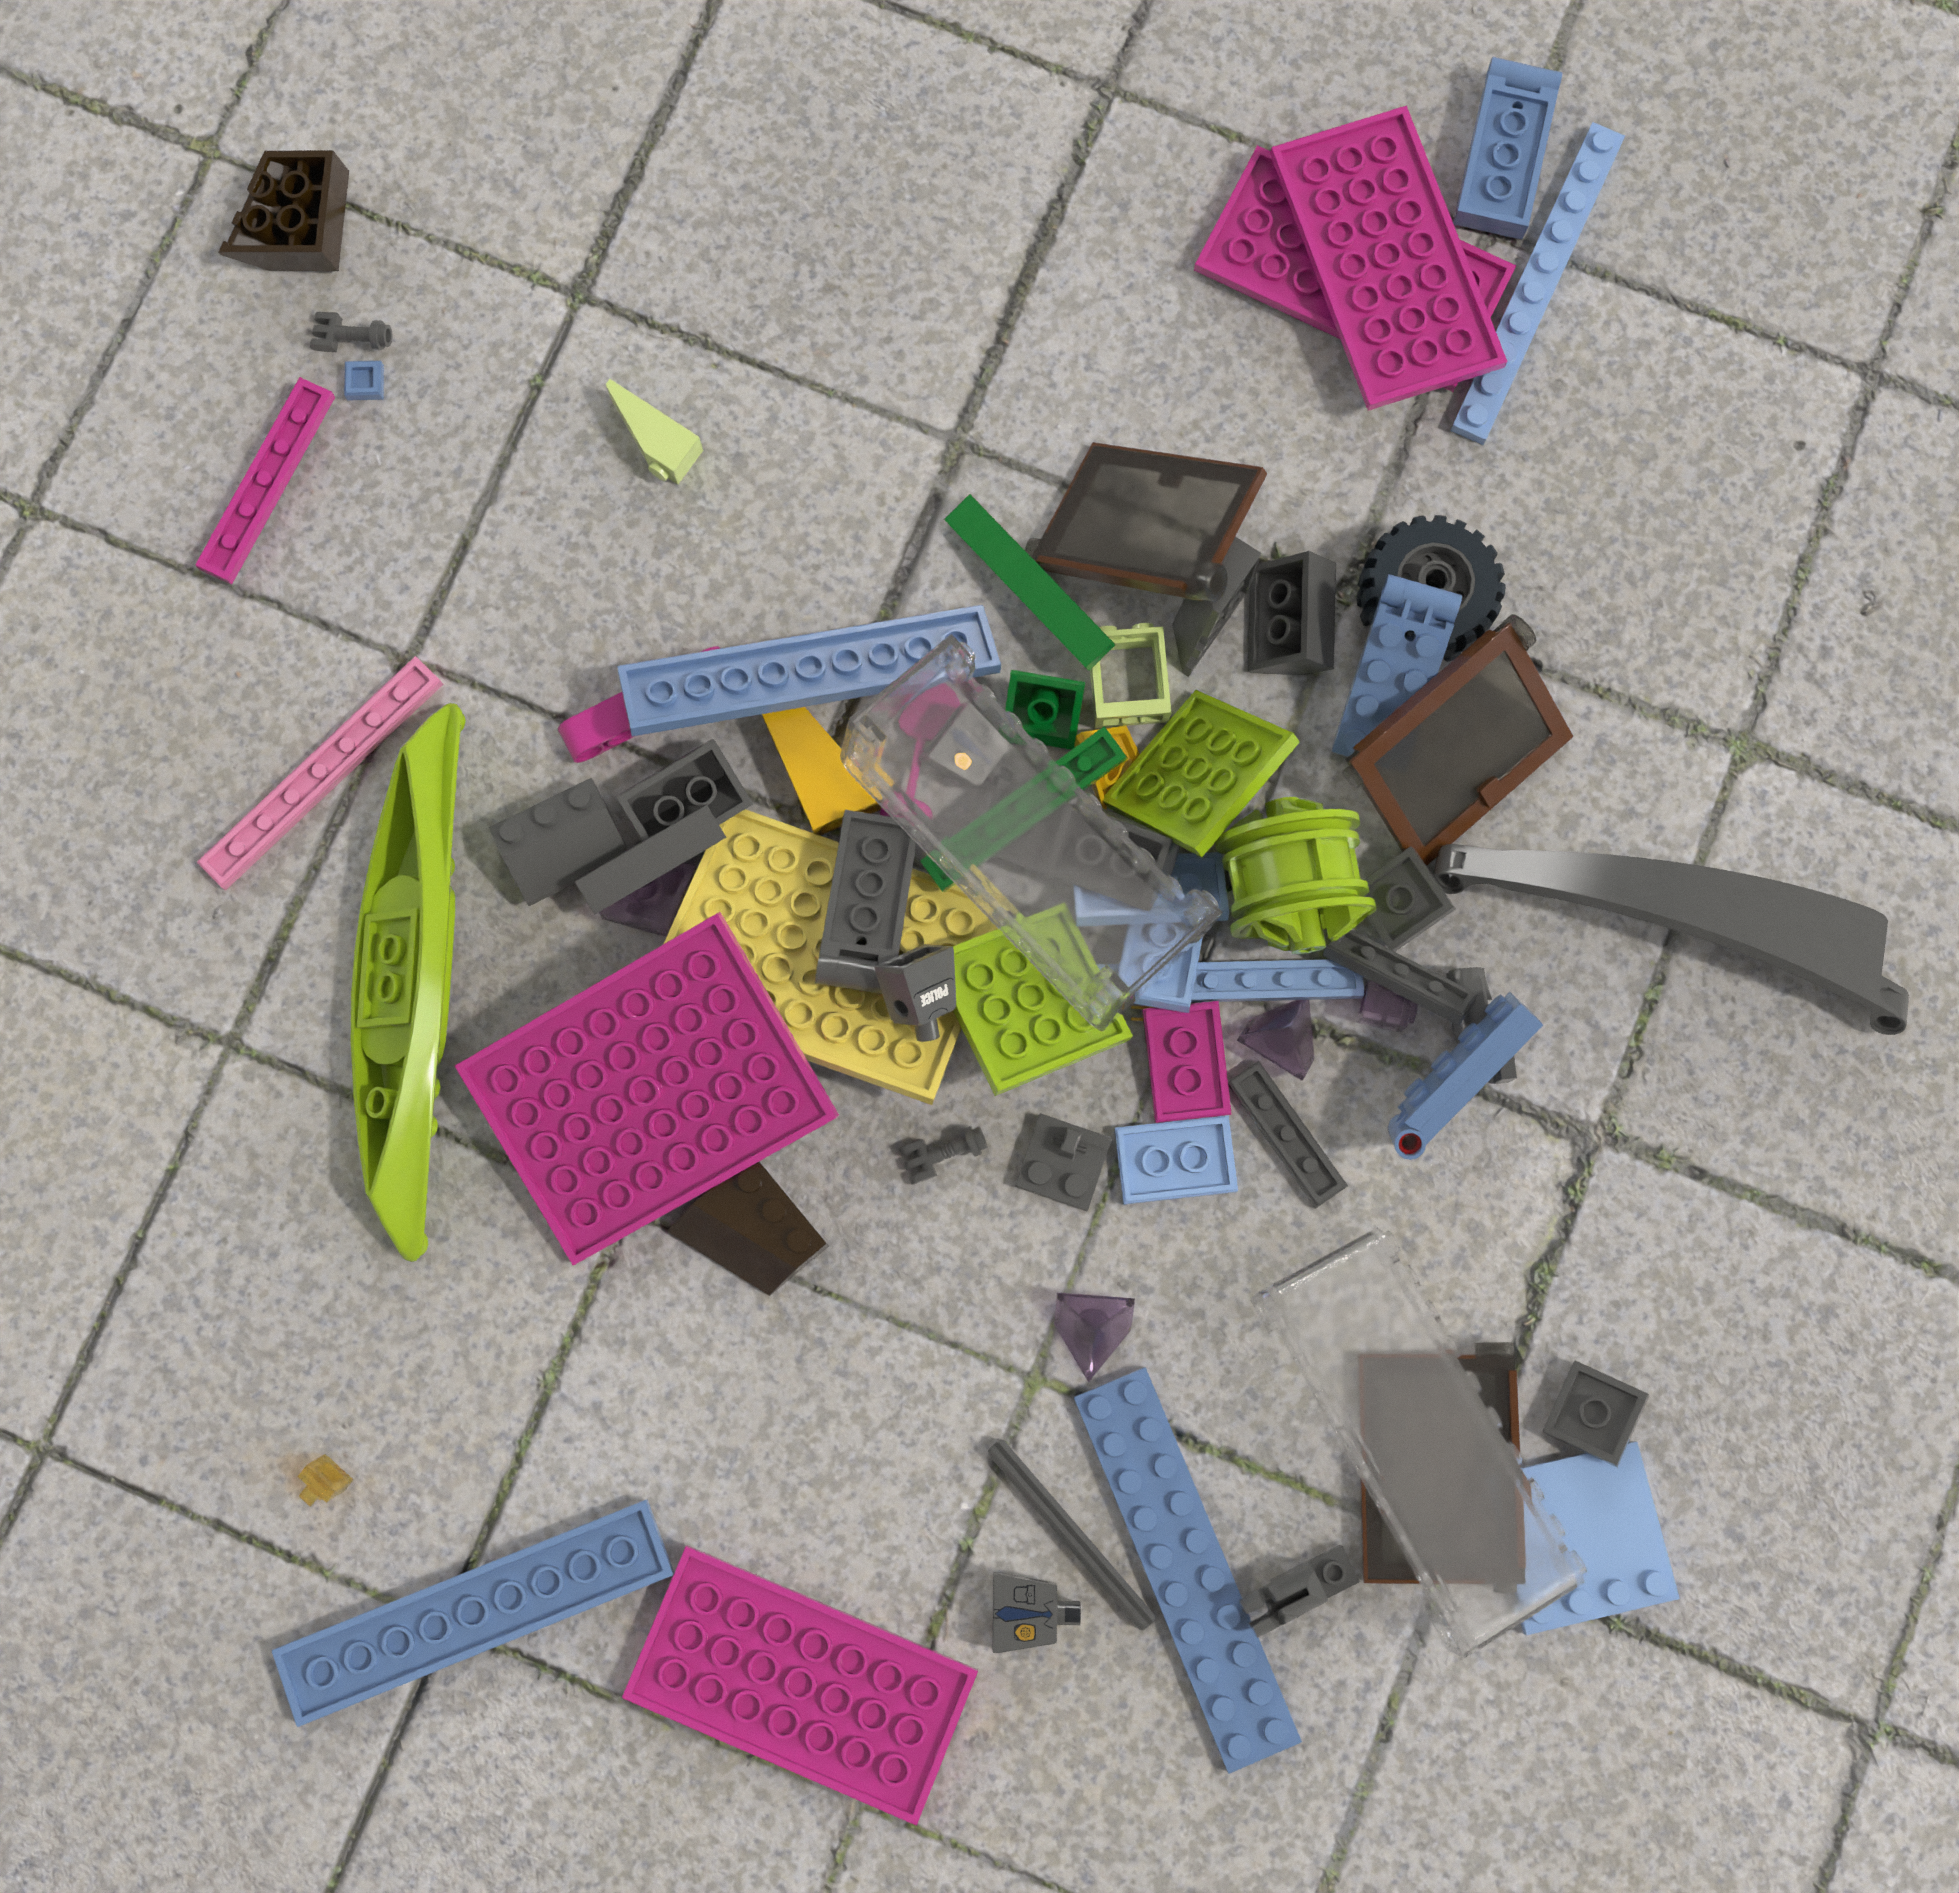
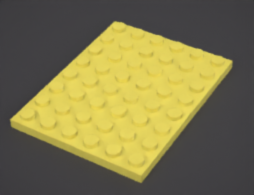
[664,809,1009,1105]

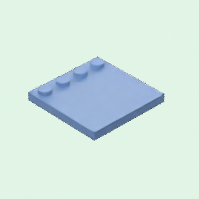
[1483,1441,1680,1635]

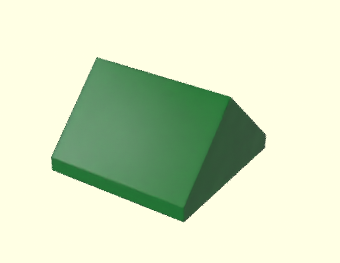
[1001,669,1085,750]

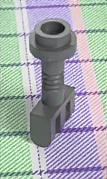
[310,312,393,352]
[899,1126,988,1185]

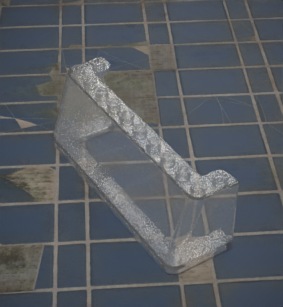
[840,634,1223,1031]
[1250,1227,1587,1658]

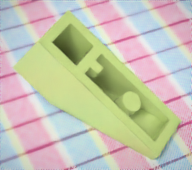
[606,379,703,484]

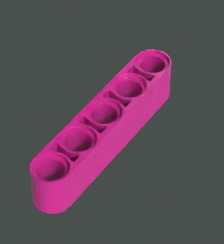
[558,646,721,763]

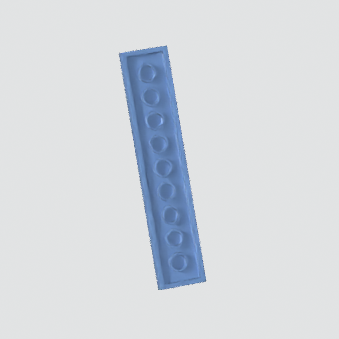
[617,605,1001,737]
[1073,1367,1302,1774]
[271,1499,674,1727]

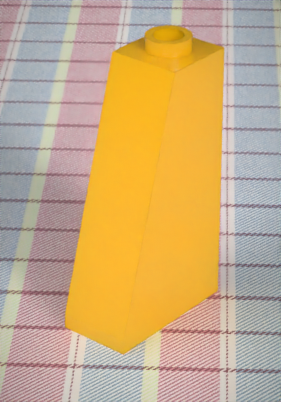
[762,707,883,836]

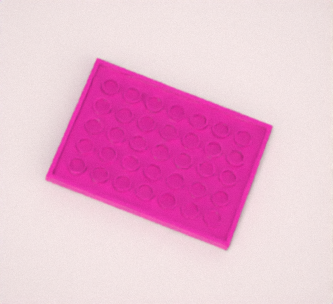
[455,912,839,1266]

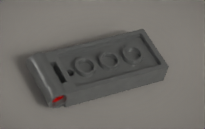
[815,810,920,994]

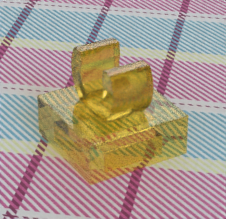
[297,1454,353,1507]

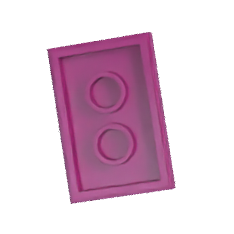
[1142,1001,1232,1123]

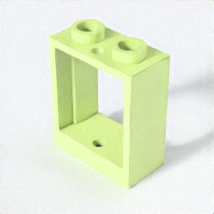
[1090,623,1171,728]

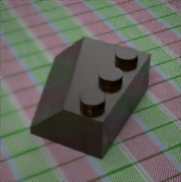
[218,150,349,271]
[667,1161,829,1296]

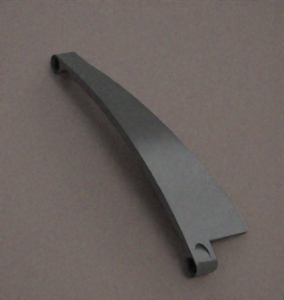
[1433,844,1909,1035]

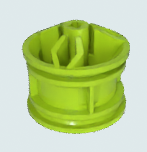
[1215,797,1377,954]

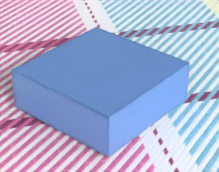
[344,360,384,401]

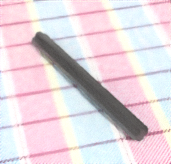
[988,1439,1156,1630]

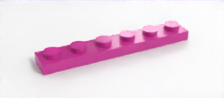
[195,377,335,585]

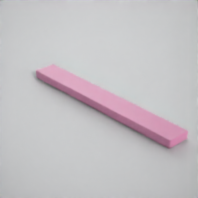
[197,656,444,890]

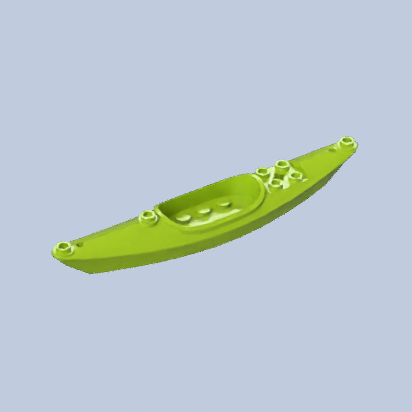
[350,703,466,1262]

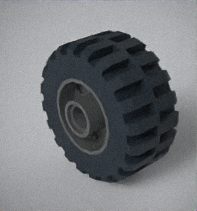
[1356,515,1506,662]

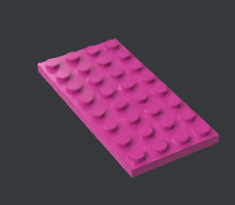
[1270,105,1508,411]
[1194,145,1516,392]
[622,1545,978,1826]

